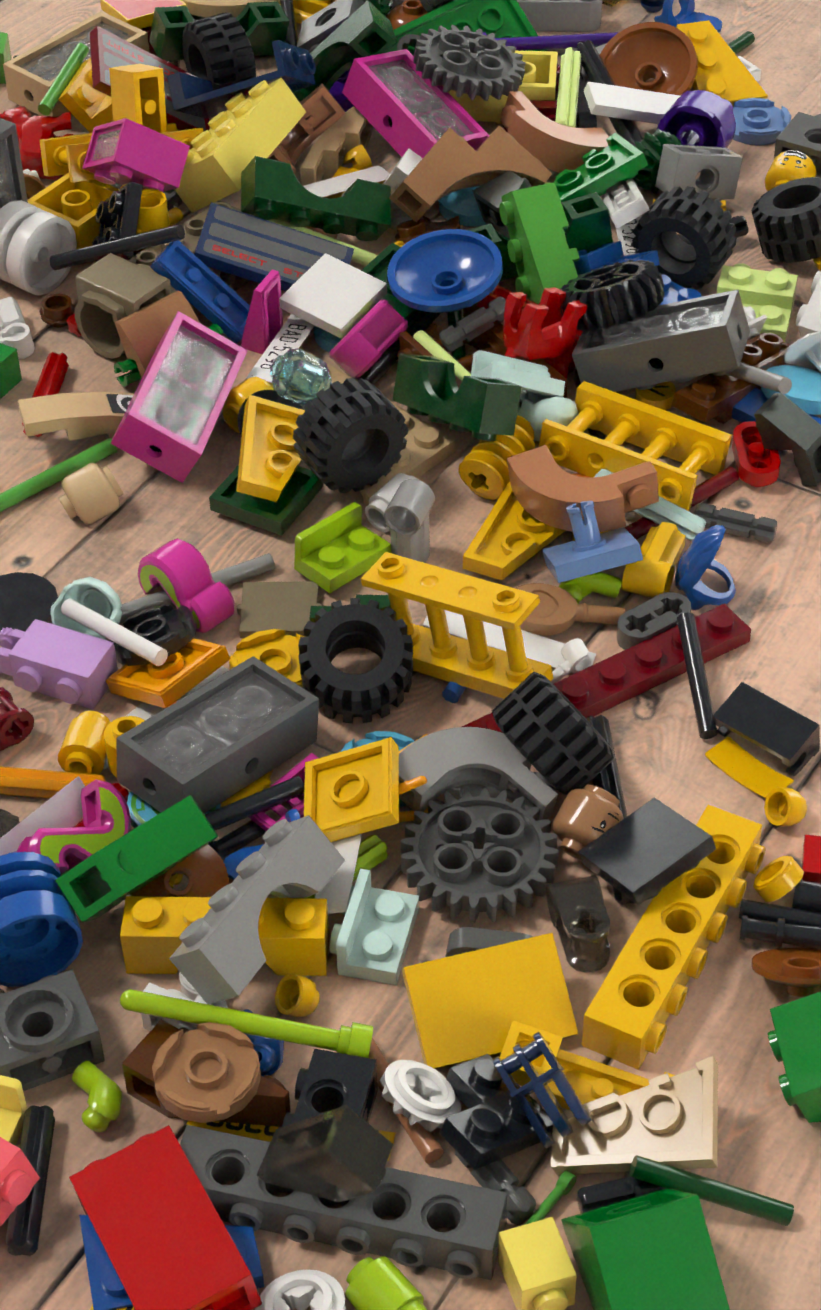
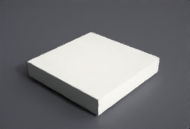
[279,253,387,339]

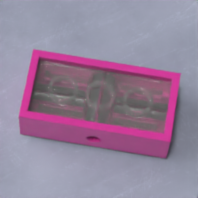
[342,49,489,158]
[111,311,248,483]

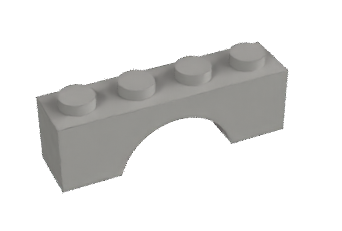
[169,815,345,1004]

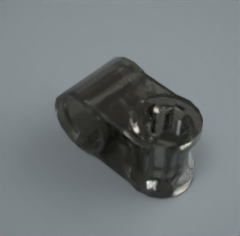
[546,875,610,973]

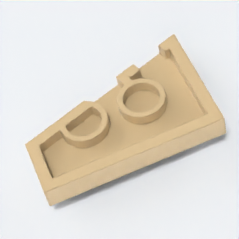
[551,1056,718,1175]

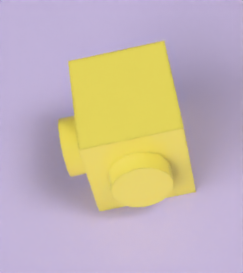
[498,1217,577,1310]

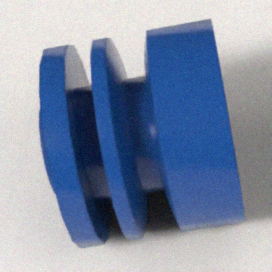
[0,852,83,987]

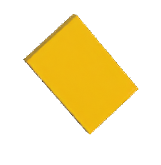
[402,933,578,1069]

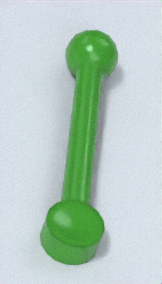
[524,1170,577,1225]

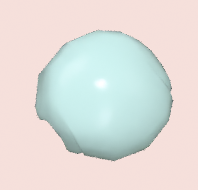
[517,396,578,442]
[50,577,122,640]

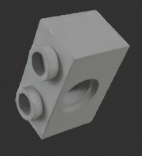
[655,144,743,201]

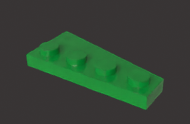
[554,132,648,202]

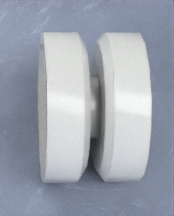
[0,200,77,296]

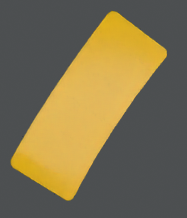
[705,737,794,798]

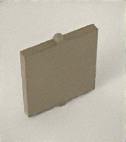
[237,581,321,638]

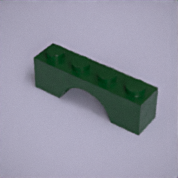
[292,0,397,102]
[149,1,290,62]
[241,156,391,241]
[468,192,613,281]
[392,353,522,441]

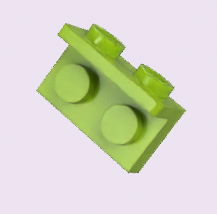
[294,502,391,593]

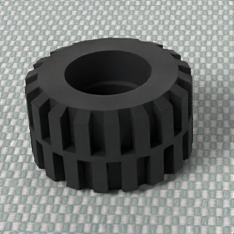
[182,12,256,91]
[752,177,821,263]
[632,186,737,290]
[293,378,408,493]
[298,598,413,724]
[492,672,615,795]

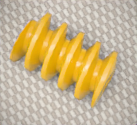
[458,415,535,500]

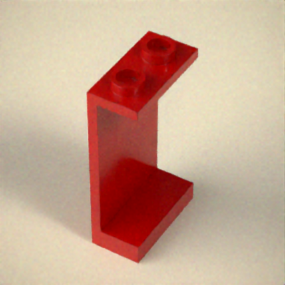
[69,1125,262,1310]

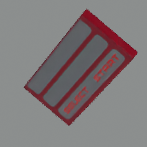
[90,26,210,132]

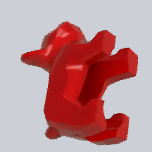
[0,106,74,181]
[503,287,587,379]

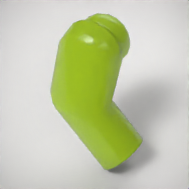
[559,572,622,604]
[72,1061,122,1133]

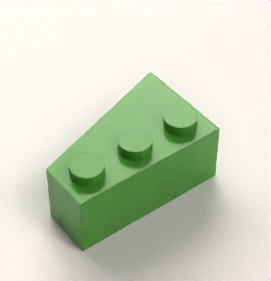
[499,182,580,304]

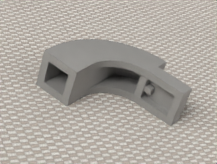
[399,727,558,820]

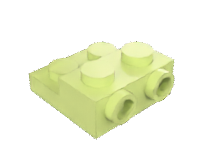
[716,263,798,342]

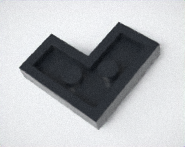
[440,1054,553,1170]

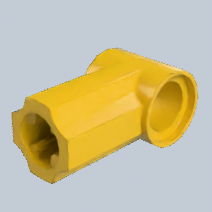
[622,522,686,598]

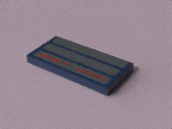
[194,202,354,292]

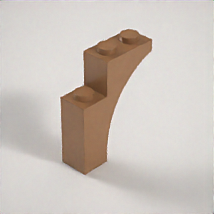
[389,125,552,222]

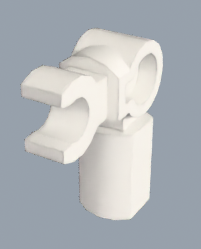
[0,297,35,359]

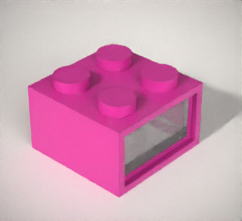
[82,118,190,192]

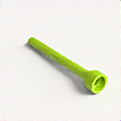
[120,989,373,1058]

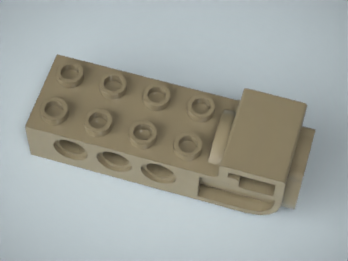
[75,200,254,359]

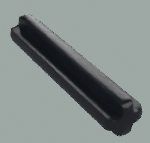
[6,1105,55,1256]

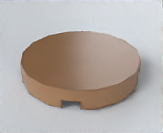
[152,1022,261,1123]

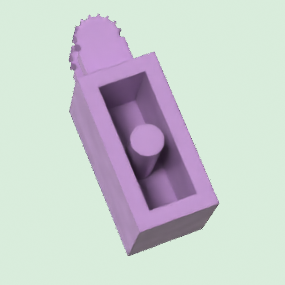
[0,619,118,709]

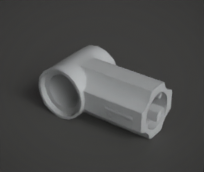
[384,479,435,563]

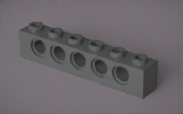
[180,1125,507,1280]

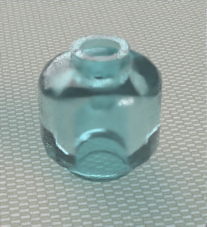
[270,348,332,407]

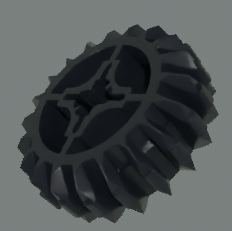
[560,259,665,331]

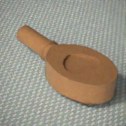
[515,583,625,636]

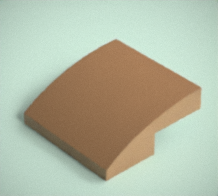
[114,291,200,378]

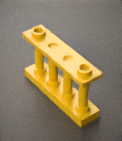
[40,123,203,183]
[539,381,732,511]
[361,552,553,699]

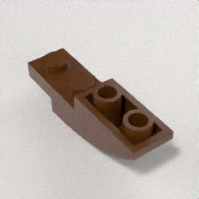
[672,332,790,424]

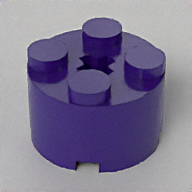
[657,90,736,172]

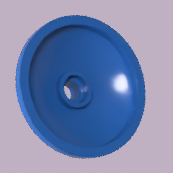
[387,229,503,313]

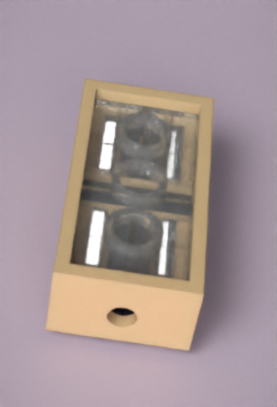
[3,11,149,117]

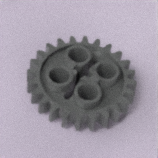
[413,25,526,101]
[401,787,559,923]

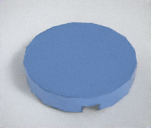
[733,98,791,146]

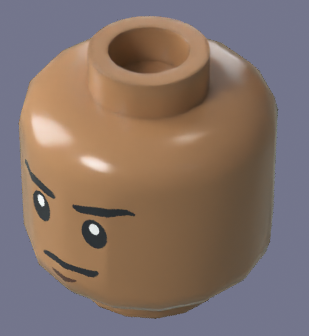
[552,784,624,860]

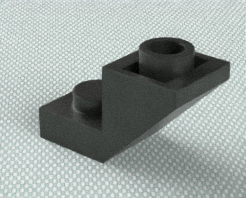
[754,393,821,486]

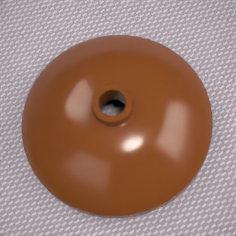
[600,22,698,96]

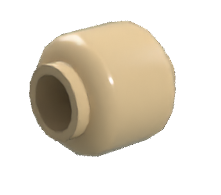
[59,463,123,525]

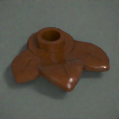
[395,216,461,244]

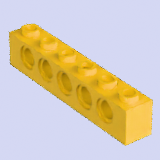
[582,805,766,1070]

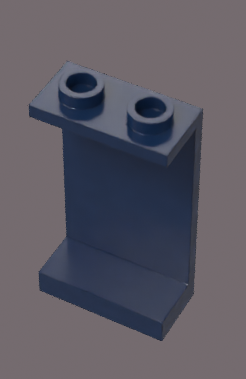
[167,40,316,119]

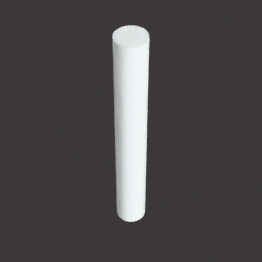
[61,599,168,666]

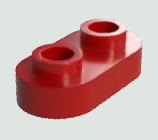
[732,421,781,487]

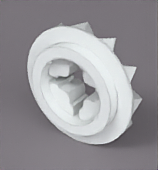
[379,1060,461,1132]
[255,1270,346,1310]

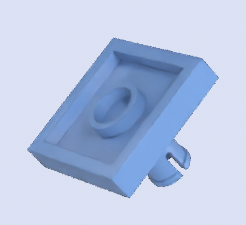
[542,501,643,583]

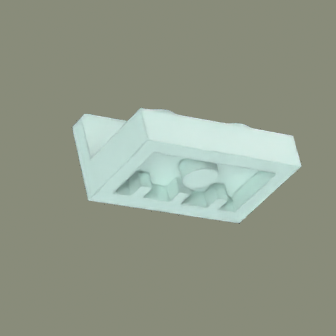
[471,350,565,404]
[330,869,419,985]

